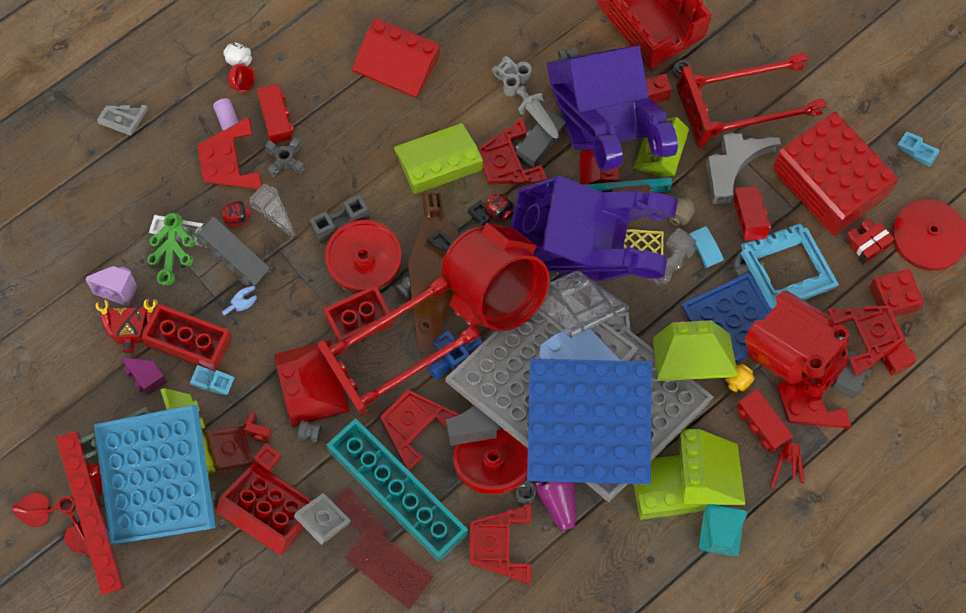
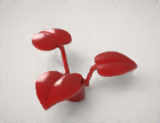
[12,464,103,556]

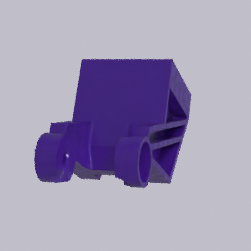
[546,46,678,171]
[511,176,678,281]

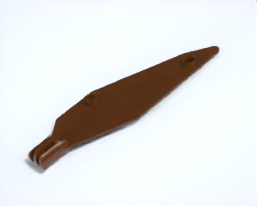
[408,193,459,354]

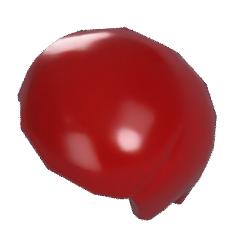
[228,64,255,92]

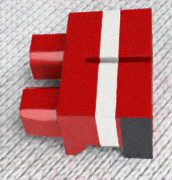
[847,219,895,265]

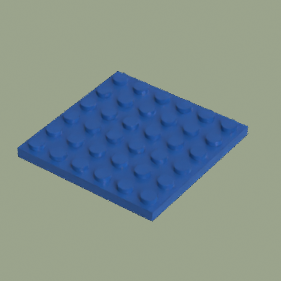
[527,358,652,484]

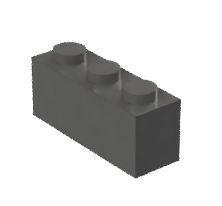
[515,111,566,168]

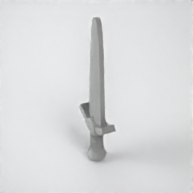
[516,86,559,139]

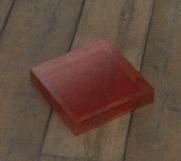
[205,426,254,471]

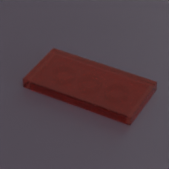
[345,526,434,610]

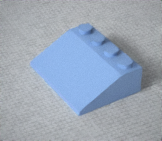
[539,323,620,361]

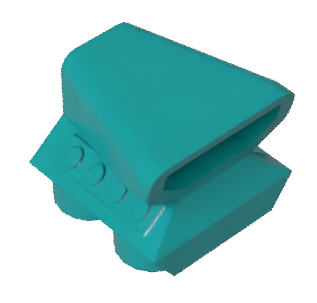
[699,504,747,556]

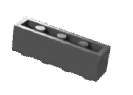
[194,216,270,286]

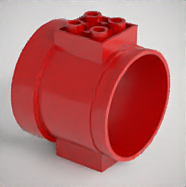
[442,223,550,331]

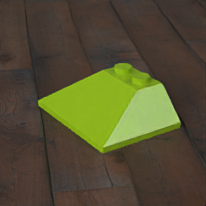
[653,320,738,381]

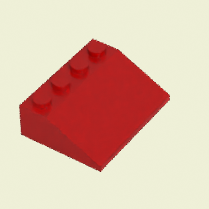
[352,18,440,98]
[216,462,313,556]

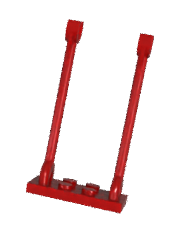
[676,52,827,148]
[317,276,480,416]

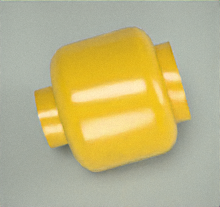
[725,363,754,393]

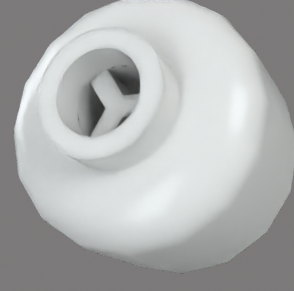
[224,42,252,66]

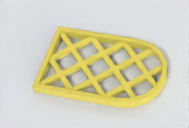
[624,229,664,255]

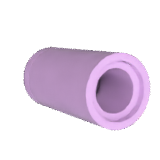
[213,98,239,131]

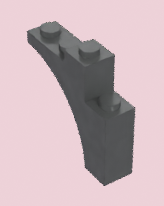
[446,405,500,446]

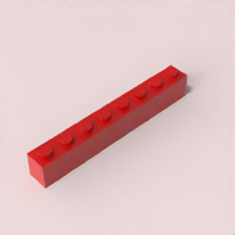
[56,431,125,595]

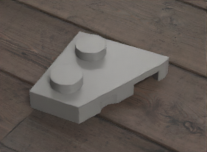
[97,105,148,136]

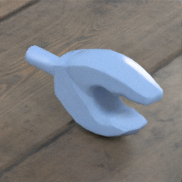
[221,285,257,315]

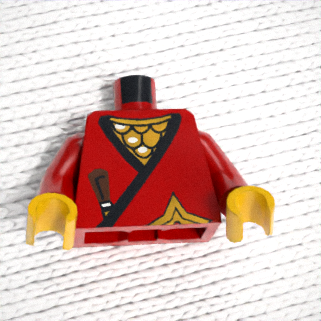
[96,298,158,353]

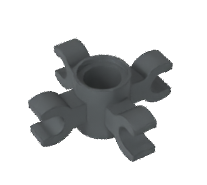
[265,137,305,178]

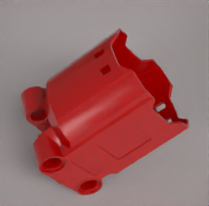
[745,290,849,397]

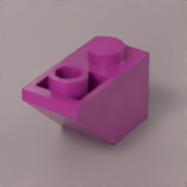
[122,358,167,395]

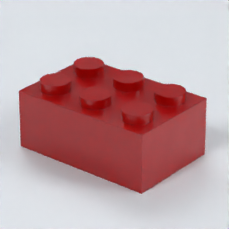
[323,285,393,342]

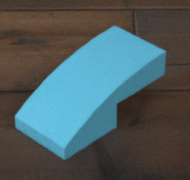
[897,131,939,167]
[689,226,724,268]
[190,365,235,396]

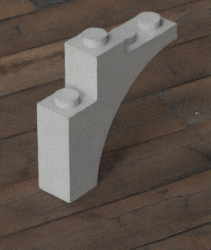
[706,133,781,204]

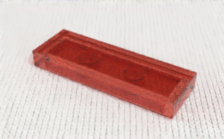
[333,487,388,545]

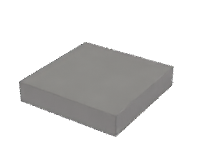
[294,493,351,545]

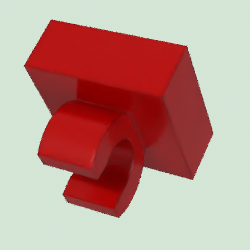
[253,443,282,472]

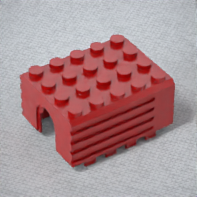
[597,0,712,69]
[772,111,899,236]

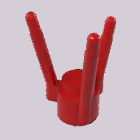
[770,443,804,489]

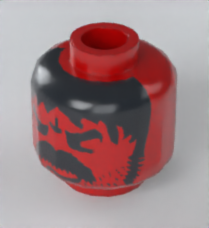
[486,194,514,221]
[222,201,250,227]

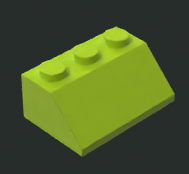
[633,117,689,178]

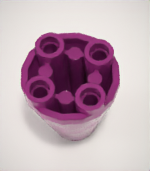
[535,482,576,531]

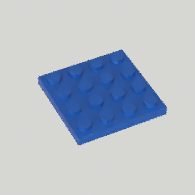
[681,272,772,363]

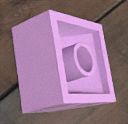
[85,266,138,306]

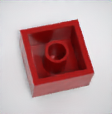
[869,268,924,317]

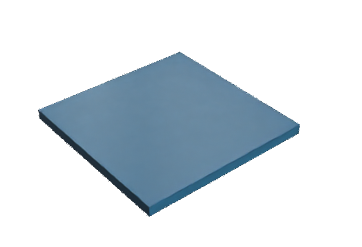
[94,404,216,545]

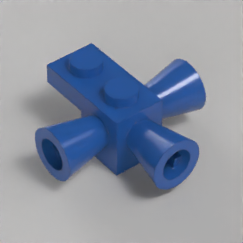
[427,331,483,381]

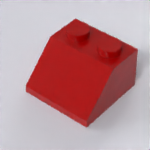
[580,149,619,185]

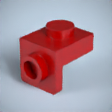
[243,412,272,442]

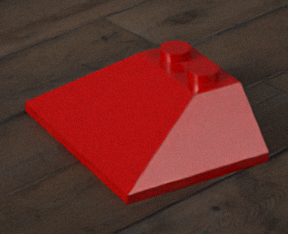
[274,340,349,427]

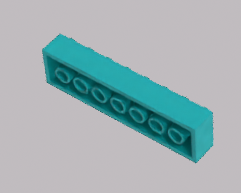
[326,418,468,563]

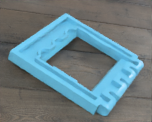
[741,223,839,309]

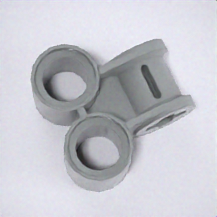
[492,56,532,97]

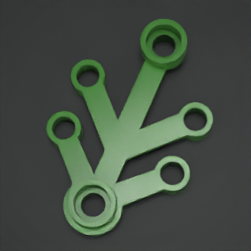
[147,213,196,286]

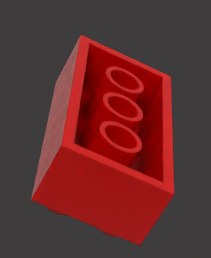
[141,304,232,372]

